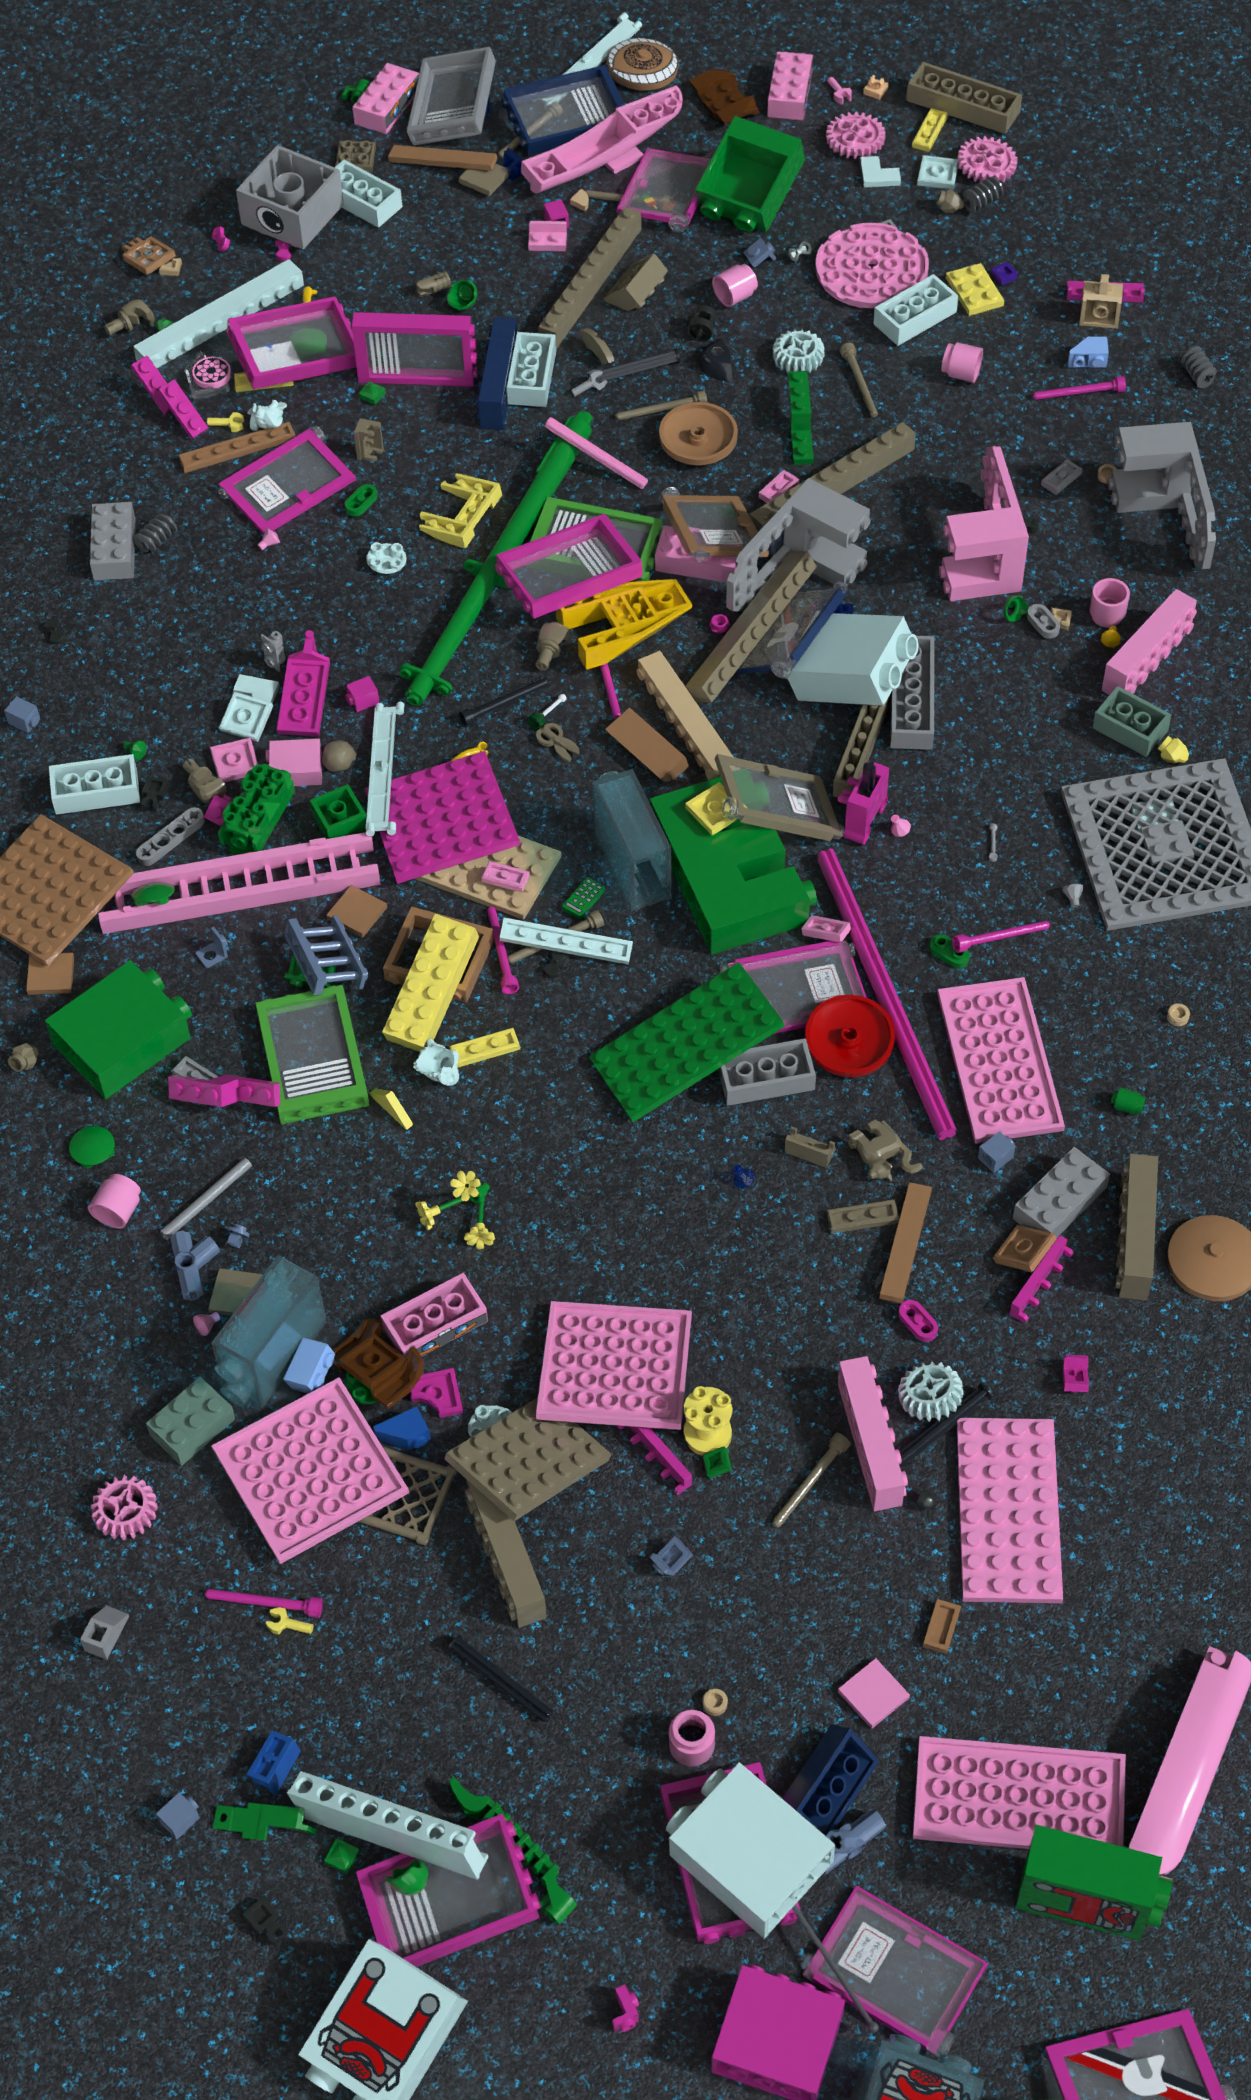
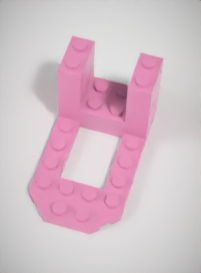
[939,446,1029,601]

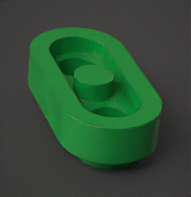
[345,484,378,517]
[929,935,970,969]

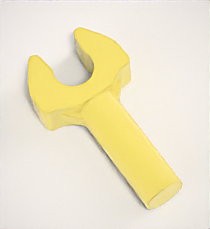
[207,412,244,432]
[266,1607,313,1635]

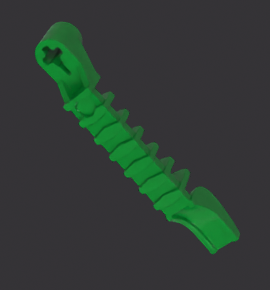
[449,1777,577,1926]

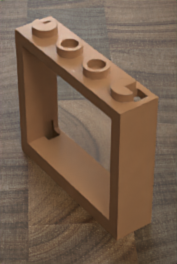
[383,906,494,1003]

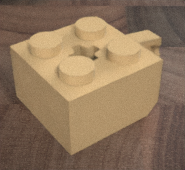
[1079,274,1123,328]

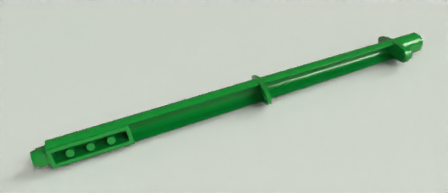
[399,411,593,705]

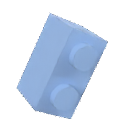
[284,1338,335,1394]

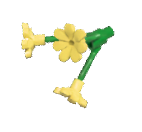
[415,1171,495,1249]

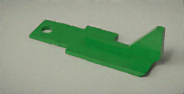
[213,1803,317,1841]

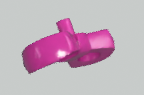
[212,227,230,251]
[275,239,291,262]

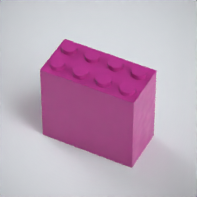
[712,1965,845,2100]

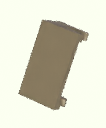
[354,418,384,461]
[785,1127,836,1168]

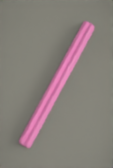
[545,417,648,489]

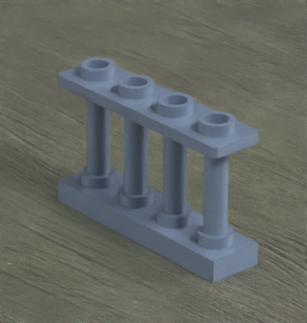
[284,915,368,995]

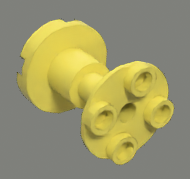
[684,1386,732,1456]

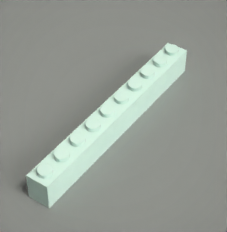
[133,259,304,368]

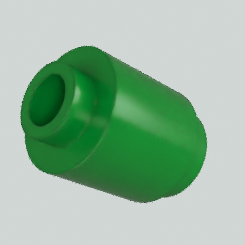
[1111,1087,1146,1115]

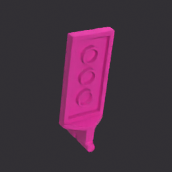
[277,630,330,737]

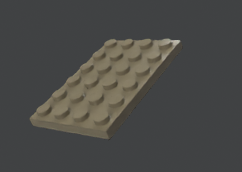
[445,1398,611,1521]

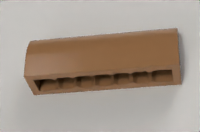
[605,707,689,782]

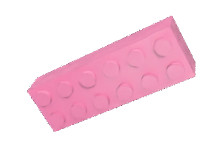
[1102,589,1197,695]
[838,1356,908,1511]

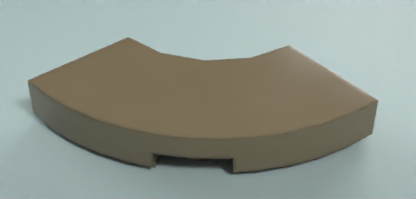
[580,328,615,365]

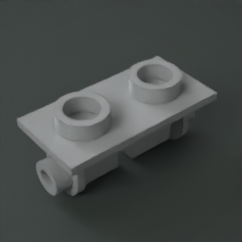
[261,631,286,672]

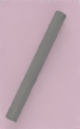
[160,1158,252,1240]

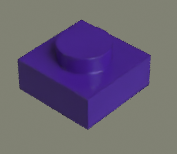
[991,262,1018,286]

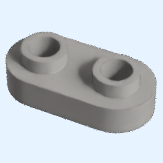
[1027,604,1060,638]

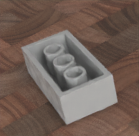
[90,502,135,580]
[718,1038,816,1106]
[1013,1147,1110,1238]

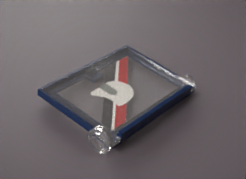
[734,581,849,679]

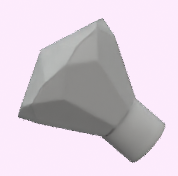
[1062,884,1083,908]

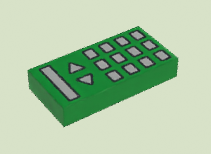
[562,877,605,920]

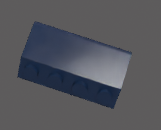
[782,1725,880,1836]

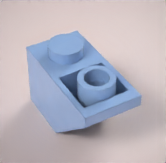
[1068,337,1109,367]

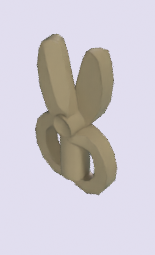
[536,723,579,763]

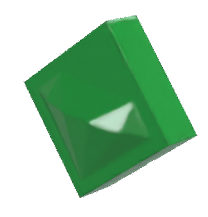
[358,381,386,405]
[702,1446,732,1479]
[324,1838,360,1875]

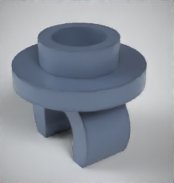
[227,1224,250,1248]

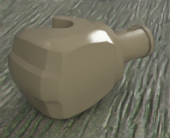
[104,299,155,336]
[183,758,227,804]

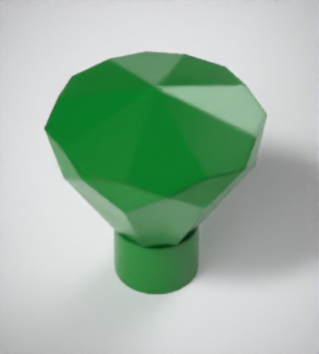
[155,319,173,332]
[123,740,147,760]

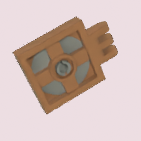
[122,236,176,275]

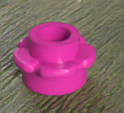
[709,614,730,633]

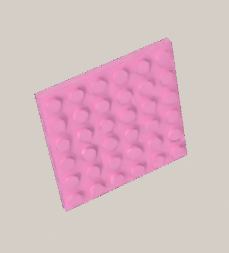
[536,1301,692,1430]
[212,1378,409,1564]

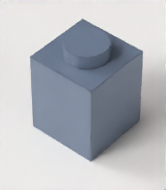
[4,697,40,733]
[978,1131,1015,1173]
[156,1792,200,1840]

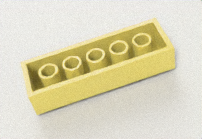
[382,914,479,1052]

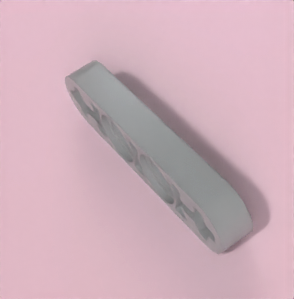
[136,807,205,866]

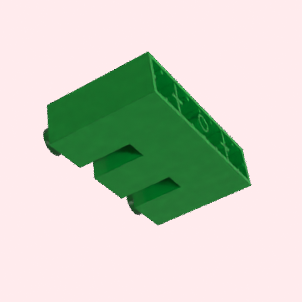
[650,769,817,955]

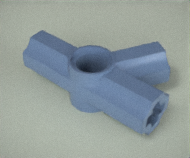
[170,1231,220,1301]
[824,1808,886,1875]

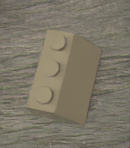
[603,253,668,311]

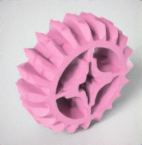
[91,1475,158,1541]

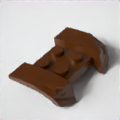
[689,69,760,125]
[332,1318,424,1409]

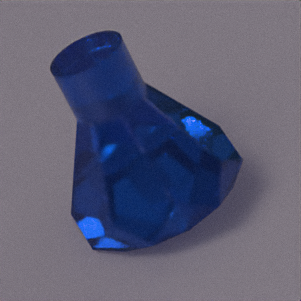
[733,1165,755,1189]

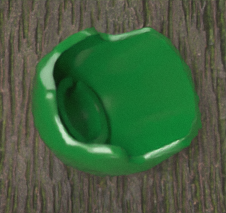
[447,280,478,311]
[385,1860,429,1896]

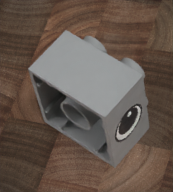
[236,145,344,250]

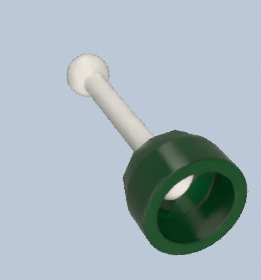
[527,694,566,730]

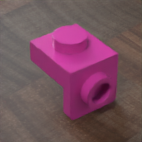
[204,794,234,826]
[1062,1355,1089,1392]
[612,1985,639,2032]

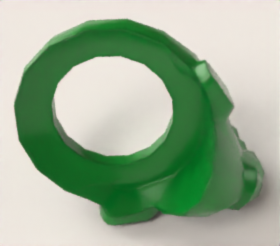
[1004,595,1029,622]

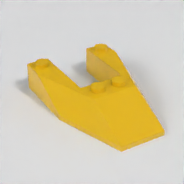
[556,579,692,670]

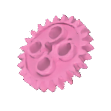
[826,112,885,159]
[957,136,1017,182]

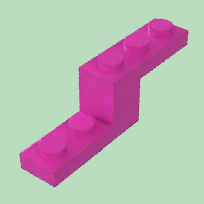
[131,355,208,440]
[168,1075,280,1107]

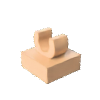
[864,75,888,100]

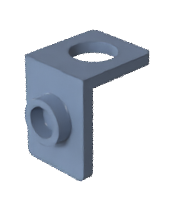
[196,926,228,968]

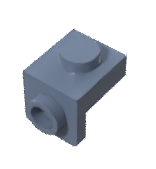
[743,238,776,268]
[650,1537,693,1576]

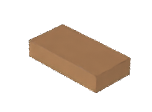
[923,1599,961,1654]

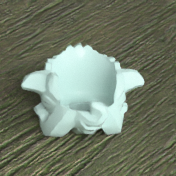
[247,400,287,431]
[413,1038,459,1086]

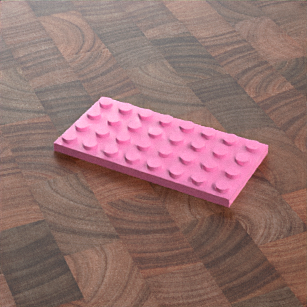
[937,977,1065,1143]
[957,1418,1063,1603]
[913,1736,1126,1849]

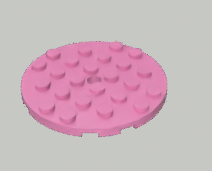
[816,223,929,308]

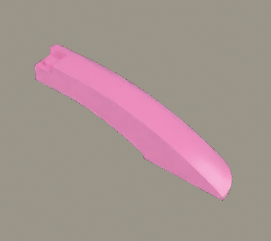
[521,85,683,193]
[1129,1646,1251,1875]

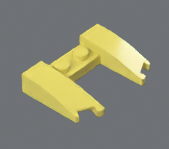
[419,473,502,549]

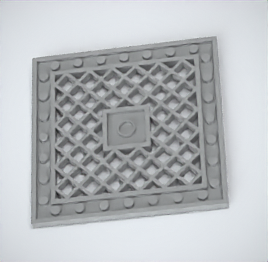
[1061,758,1251,931]

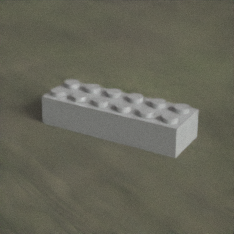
[890,636,934,750]

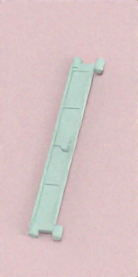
[531,13,642,111]
[366,702,404,836]

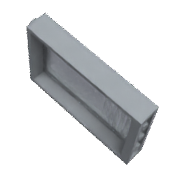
[407,47,496,146]

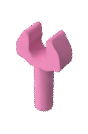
[828,77,852,104]

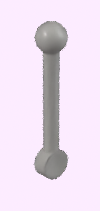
[989,823,998,862]

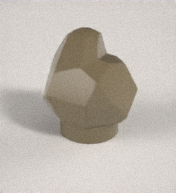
[936,189,964,213]
[8,1043,38,1072]

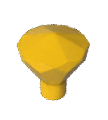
[1101,626,1121,648]

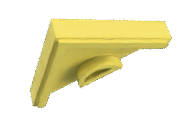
[369,1089,413,1130]

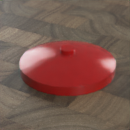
[805,995,895,1077]

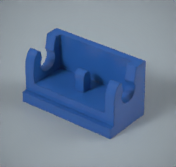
[246,1730,301,1795]

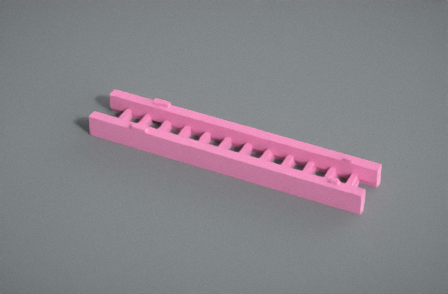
[98,832,381,934]

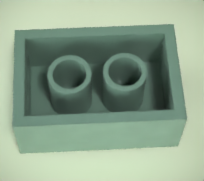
[1093,686,1171,757]
[146,1377,235,1466]

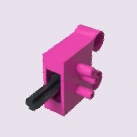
[838,761,889,845]

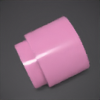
[712,264,758,307]
[941,342,983,383]
[1090,578,1130,628]
[88,1174,141,1229]
[669,1710,715,1766]

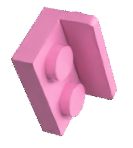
[528,221,567,251]

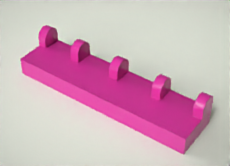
[1067,281,1145,302]
[1009,1235,1074,1323]
[616,1425,692,1495]

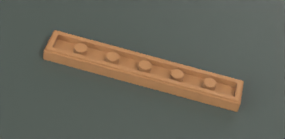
[388,145,497,170]
[178,422,296,473]
[879,1182,932,1303]

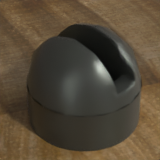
[915,1489,936,1511]

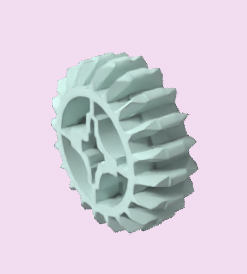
[773,329,824,374]
[898,1361,963,1422]

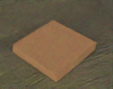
[327,885,387,938]
[26,953,74,995]
[993,1225,1057,1272]

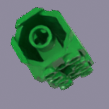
[218,763,295,855]

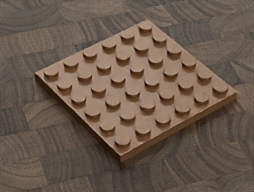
[0,814,134,966]

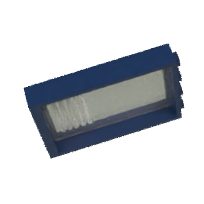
[501,65,625,155]

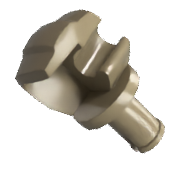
[535,622,569,671]

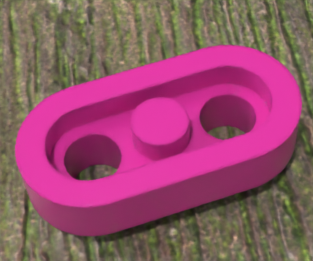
[899,1300,938,1342]

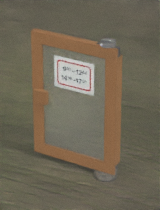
[660,487,769,562]

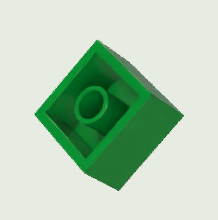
[310,784,367,839]

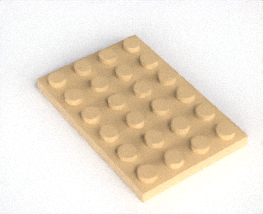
[414,836,561,920]

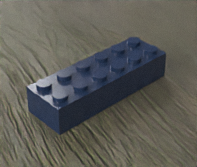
[475,317,518,430]

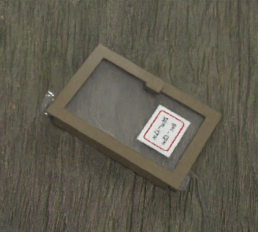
[714,754,845,841]

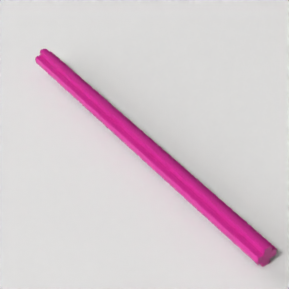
[817,849,957,1140]

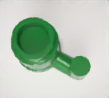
[341,79,371,104]

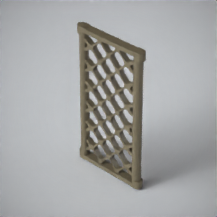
[358,1446,457,1546]

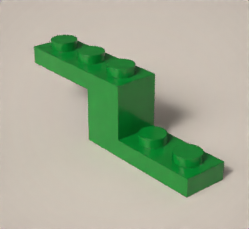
[788,371,814,465]

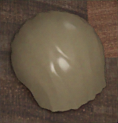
[321,740,357,772]

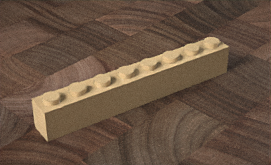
[637,651,739,780]

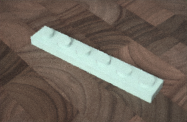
[499,918,633,965]

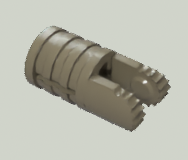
[416,271,451,296]

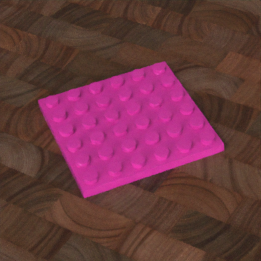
[364,751,520,884]

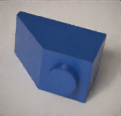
[373,1407,431,1450]

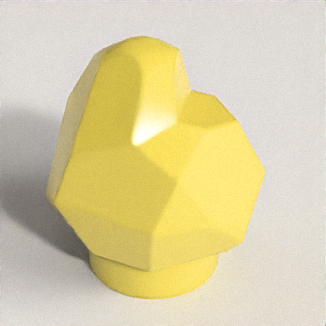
[1157,736,1189,764]

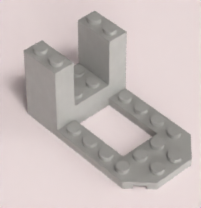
[1108,422,1216,569]
[726,478,870,612]

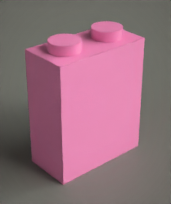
[266,739,322,786]

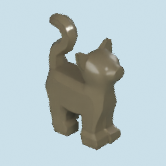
[848,1119,922,1182]

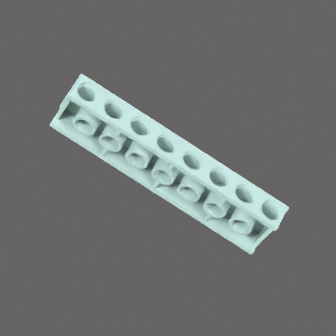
[287,1771,489,1880]

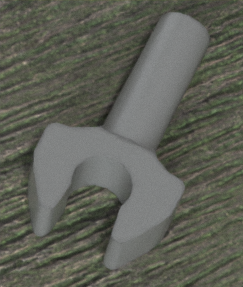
[571,370,607,396]

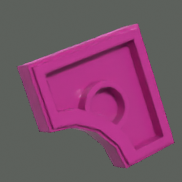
[410,1368,463,1418]

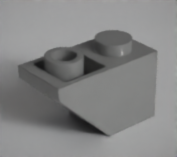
[80,1606,129,1659]

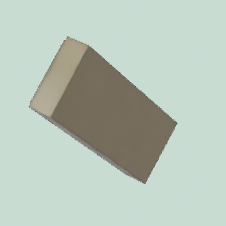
[826,1200,899,1234]

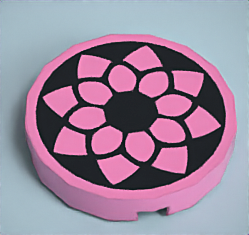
[192,357,231,389]

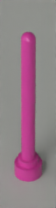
[1032,376,1126,400]
[600,663,621,719]
[487,906,519,994]
[952,921,1050,953]
[205,1589,323,1618]

